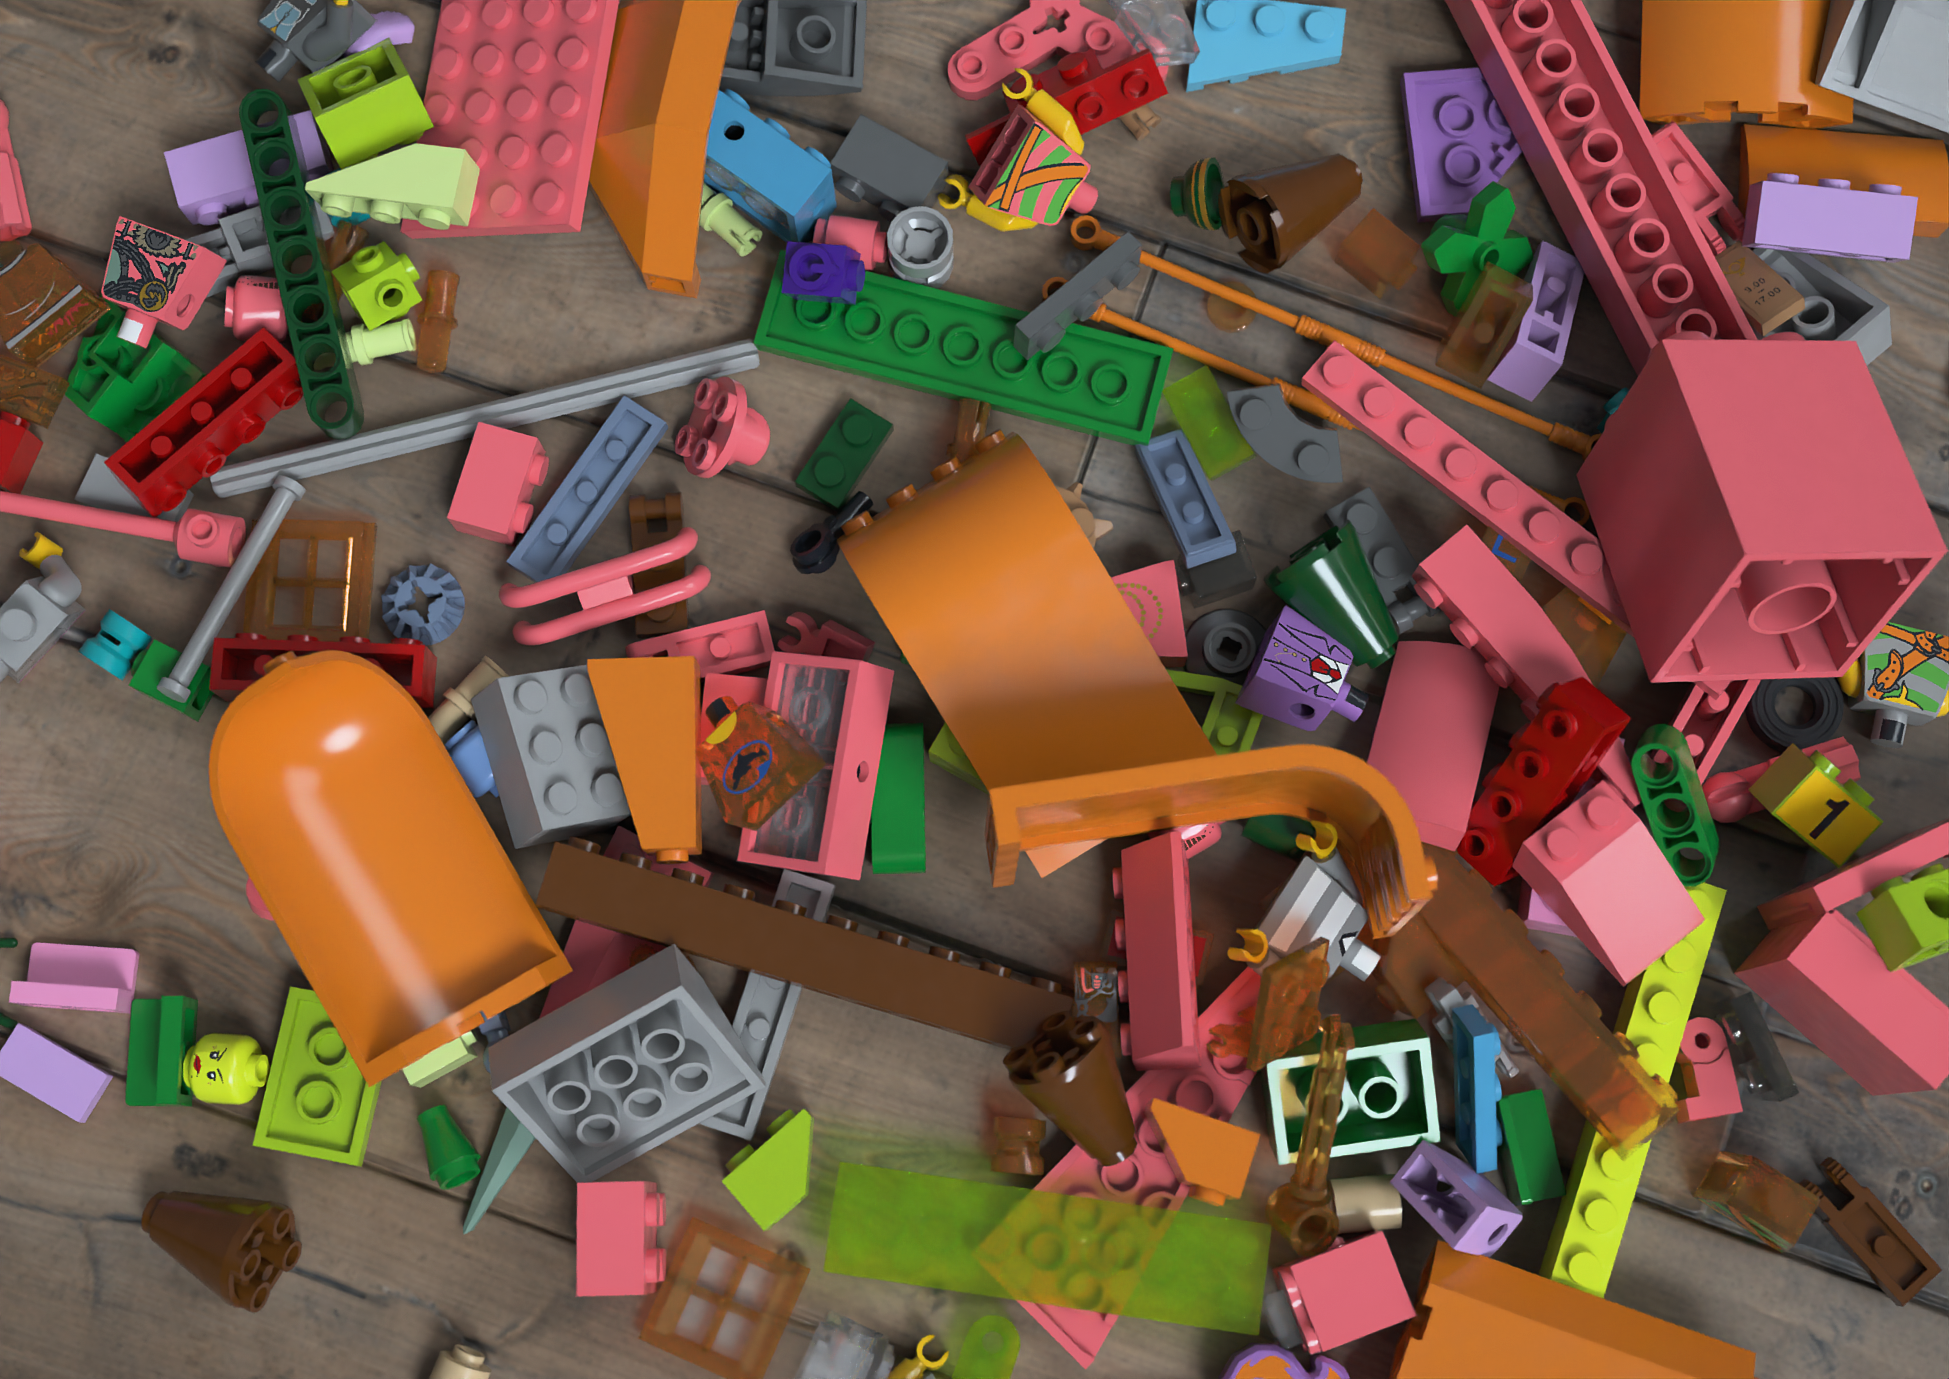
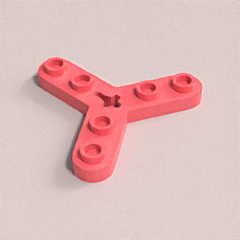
[948,0,1169,100]

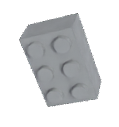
[471,665,631,849]

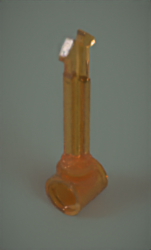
[1265,1014,1355,1257]

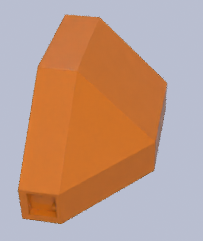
[588,0,742,299]

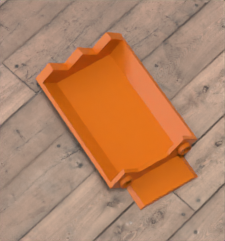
[1389,1240,1760,1379]

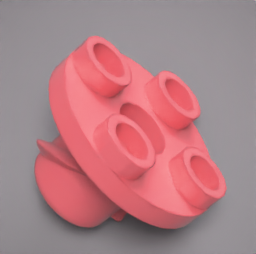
[674,377,770,479]

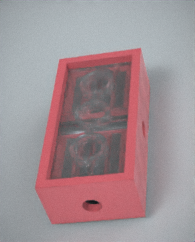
[737,651,894,880]

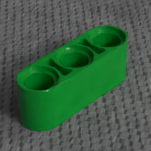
[871,723,926,874]
[1631,724,1719,886]

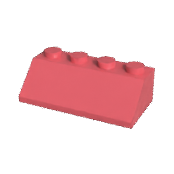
[1113,831,1201,1071]

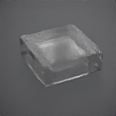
[1259,1288,1303,1349]

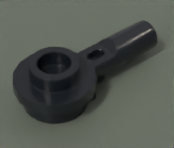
[790,491,874,574]

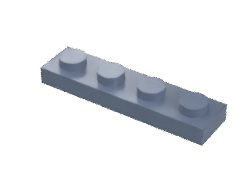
[506,395,668,583]

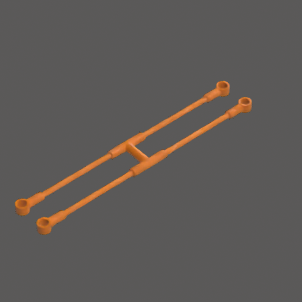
[1042,215,1602,526]

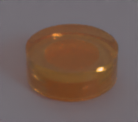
[1207,282,1257,333]

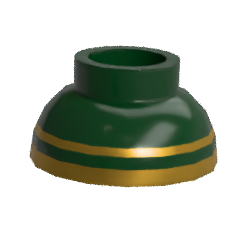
[1170,157,1224,230]

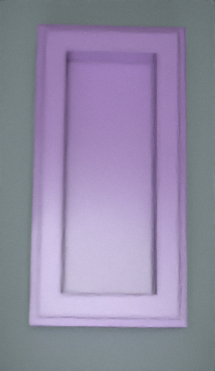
[0,1023,113,1123]

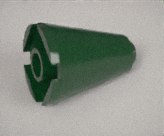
[1263,520,1399,669]

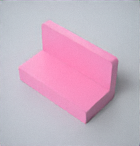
[9,942,139,1014]

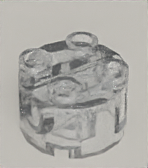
[794,1309,895,1379]

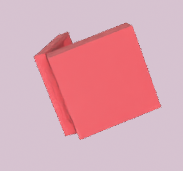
[1734,818,1949,1096]

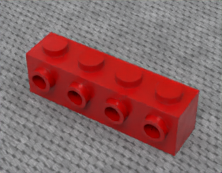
[104,327,304,518]
[209,633,437,709]
[1455,676,1631,887]

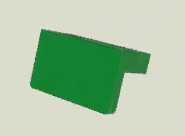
[125,996,198,1107]
[1496,1088,1566,1206]

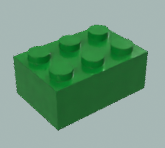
[1257,1018,1441,1165]

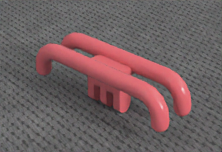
[499,527,711,646]

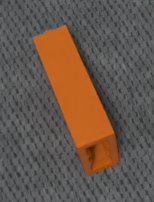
[587,656,702,864]

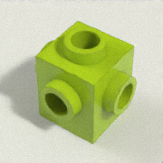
[331,241,422,331]

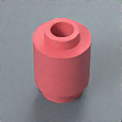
[813,215,888,272]

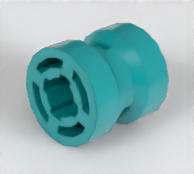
[78,609,153,680]

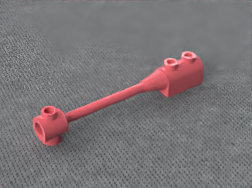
[0,491,246,568]

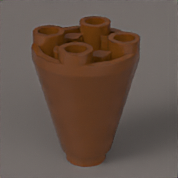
[1003,1011,1137,1167]
[141,1191,302,1313]

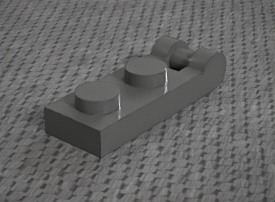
[1323,487,1442,635]

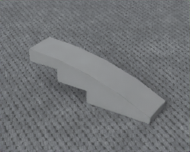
[186,200,335,298]

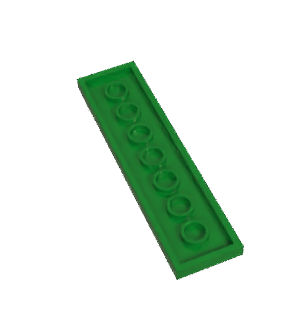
[753,250,1173,446]

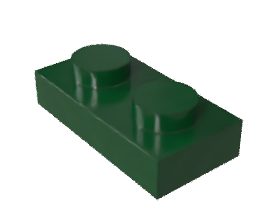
[795,398,894,513]

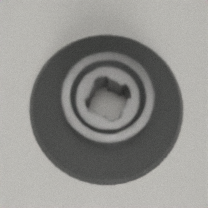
[1183,609,1266,697]

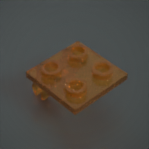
[1206,936,1330,1072]

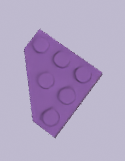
[1400,67,1523,223]

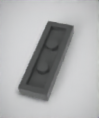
[1013,231,1142,360]

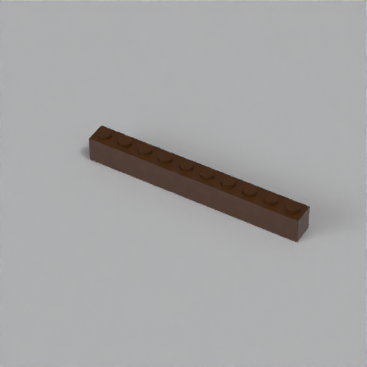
[535,837,1074,1050]

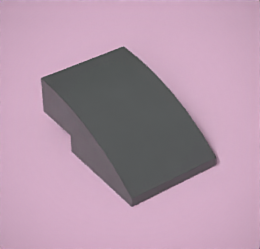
[719,0,867,96]

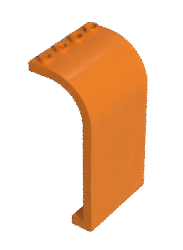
[837,429,1218,878]
[984,744,1437,939]

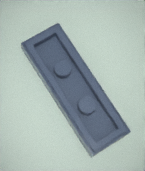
[1135,428,1236,569]

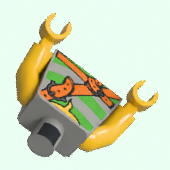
[1837,622,1949,748]

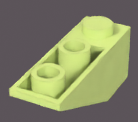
[305,143,480,230]

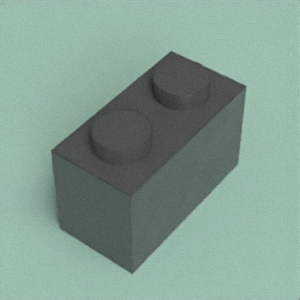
[830,114,948,222]

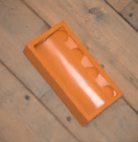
[1738,124,1949,238]

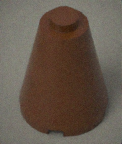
[1218,154,1363,274]

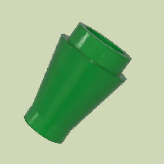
[417,1105,481,1190]

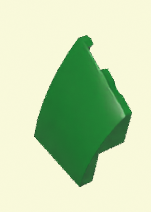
[63,293,207,442]

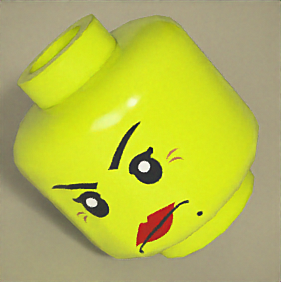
[183,1033,270,1105]

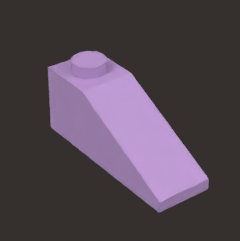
[1487,240,1584,402]

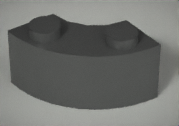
[1227,383,1343,483]

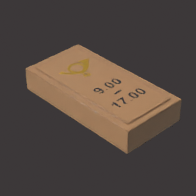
[1715,240,1805,336]

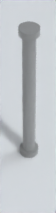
[156,475,305,703]

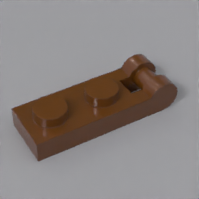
[629,492,690,639]

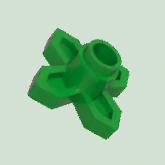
[1421,181,1534,321]

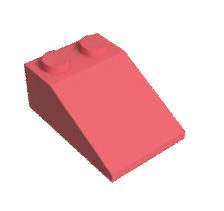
[1512,780,1705,987]

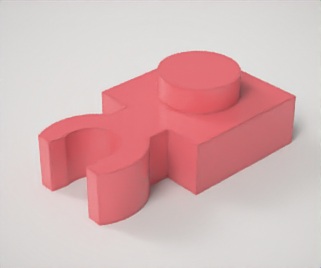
[777,612,875,662]

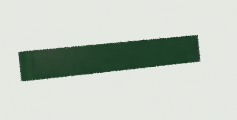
[239,89,364,440]

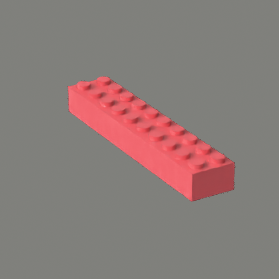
[1445,0,1758,376]

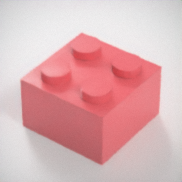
[576,1181,666,1296]

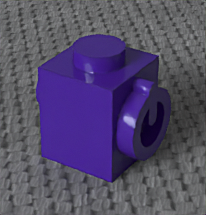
[782,241,865,305]

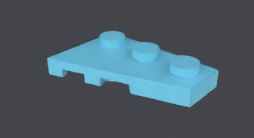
[1186,0,1346,92]

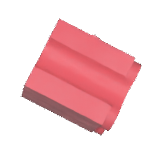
[1272,1231,1416,1355]

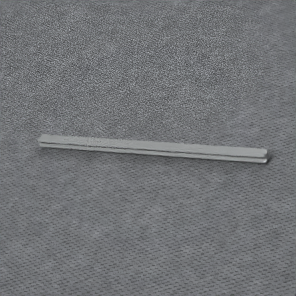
[210,339,760,498]

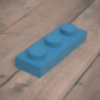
[1452,1004,1502,1174]

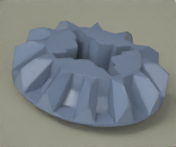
[381,563,465,646]

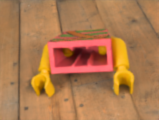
[938,68,1098,232]

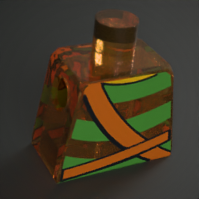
[1693,1151,1821,1253]

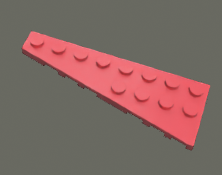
[971,966,1305,1370]

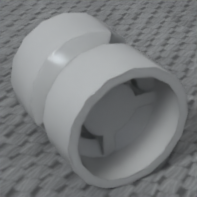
[887,206,954,289]

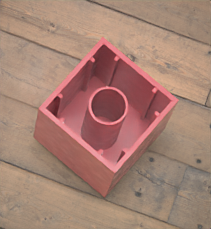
[1576,331,1948,683]

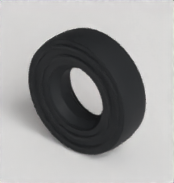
[1745,677,1844,752]

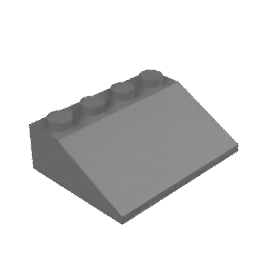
[488,944,766,1183]

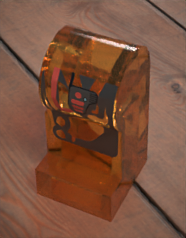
[1071,961,1122,1061]

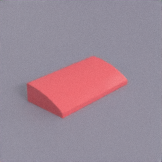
[1366,641,1500,852]

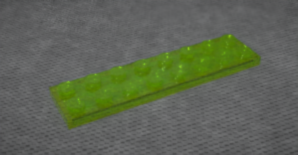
[823,1162,1272,1336]

